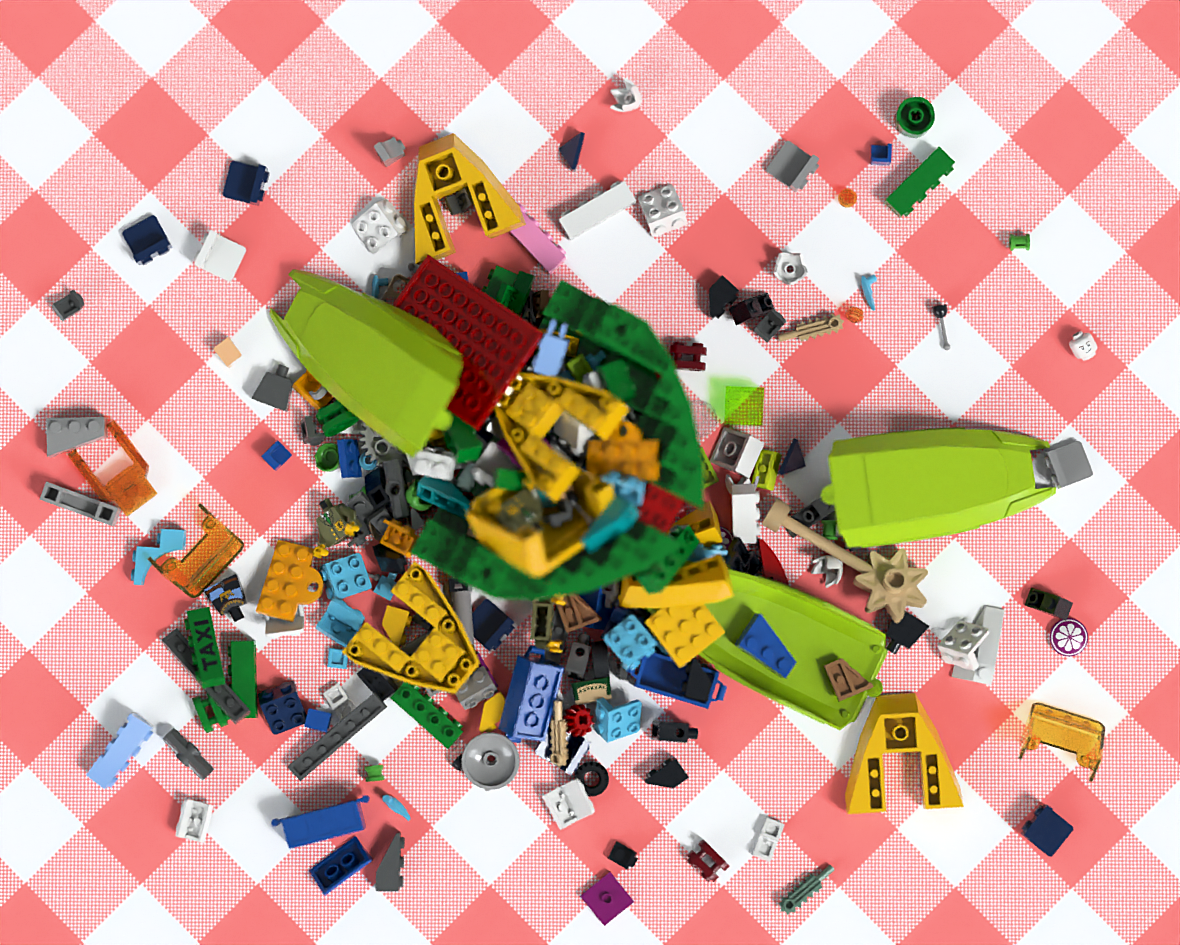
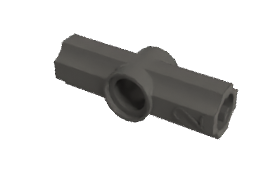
[383,459,411,520]
[162,728,214,781]

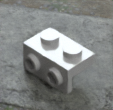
[455,665,498,710]

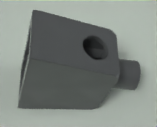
[251,364,293,412]
[564,633,591,681]

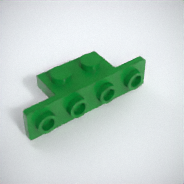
[495,271,535,317]

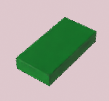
[492,468,530,492]

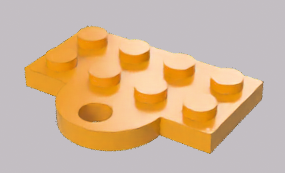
[586,421,660,480]
[256,540,324,622]

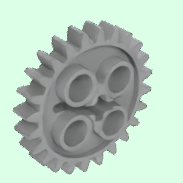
[359,423,409,468]

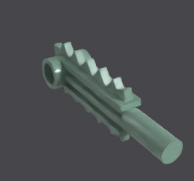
[778,865,835,915]

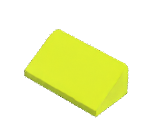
[751,449,782,491]

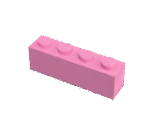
[509,203,566,275]

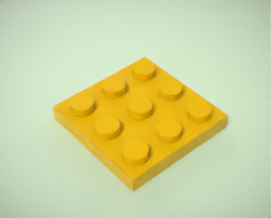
[644,604,725,668]

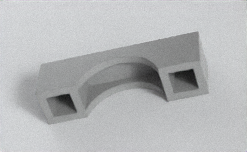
[39,482,121,527]

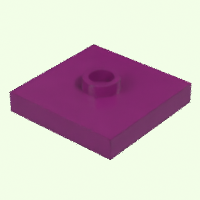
[580,872,634,926]

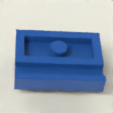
[337,439,362,478]

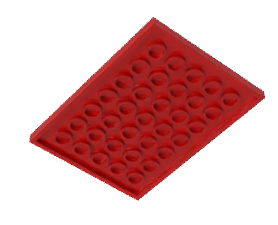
[392,255,545,430]

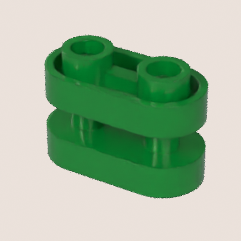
[316,399,359,437]
[192,692,230,733]

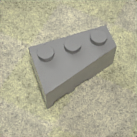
[46,417,108,458]

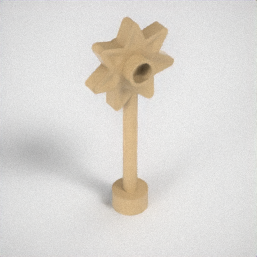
[762,498,928,623]

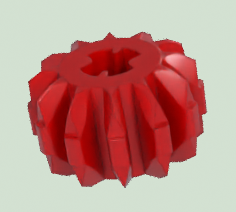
[562,704,595,737]

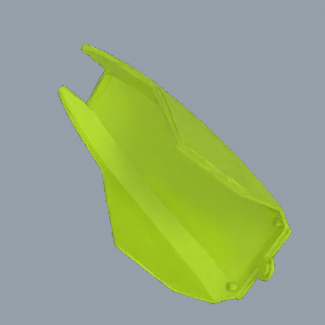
[269,269,462,458]
[821,427,1056,548]
[647,561,888,730]

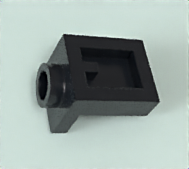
[607,841,638,870]

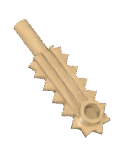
[778,314,844,342]
[549,700,569,768]

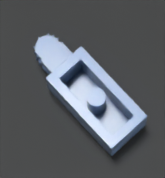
[532,319,570,377]

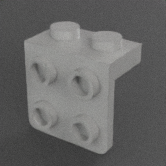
[766,141,820,192]
[1044,441,1093,489]

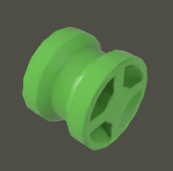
[364,764,385,782]

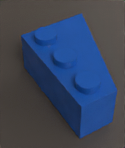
[734,613,796,678]

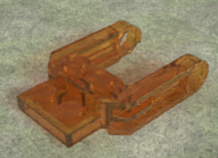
[68,420,158,517]

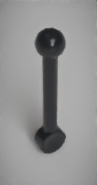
[549,434,580,464]

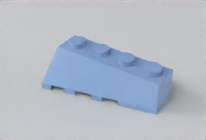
[86,713,154,789]

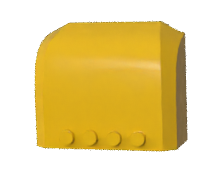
[466,467,614,576]

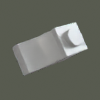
[374,137,406,168]

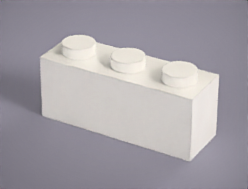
[731,484,760,544]

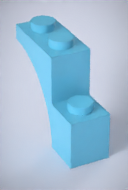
[131,529,187,586]

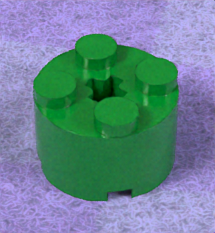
[895,97,935,139]

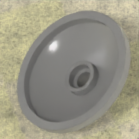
[462,732,520,790]

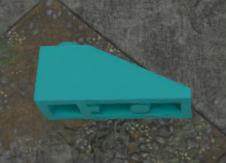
[417,475,471,519]
[580,495,640,552]

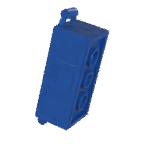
[498,645,564,743]
[627,652,728,709]
[271,795,370,849]

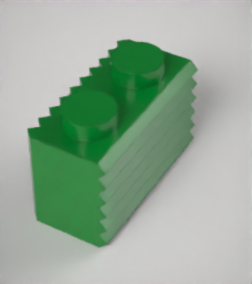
[596,359,636,401]

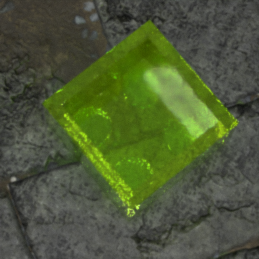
[723,386,764,428]

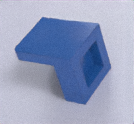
[870,143,892,166]
[261,440,292,471]
[304,708,333,732]

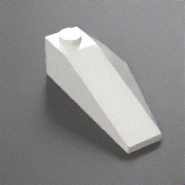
[951,606,1005,685]

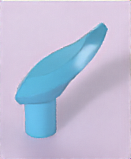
[861,274,877,311]
[371,275,388,299]
[382,795,411,821]

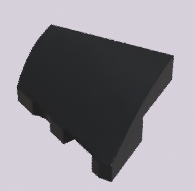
[725,537,762,576]

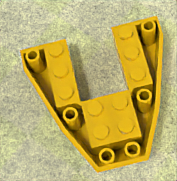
[414,133,526,266]
[494,372,629,502]
[618,501,734,608]
[342,561,480,694]
[845,693,964,814]

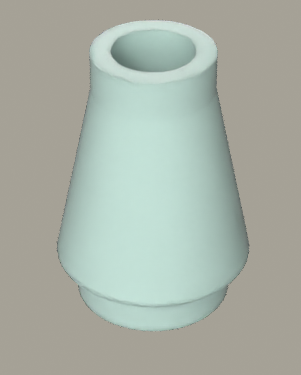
[456,463,475,493]

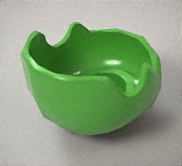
[314,443,340,472]
[405,480,432,511]

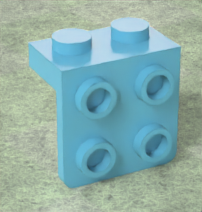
[319,553,372,600]
[315,597,365,647]
[604,615,657,671]
[594,698,642,743]

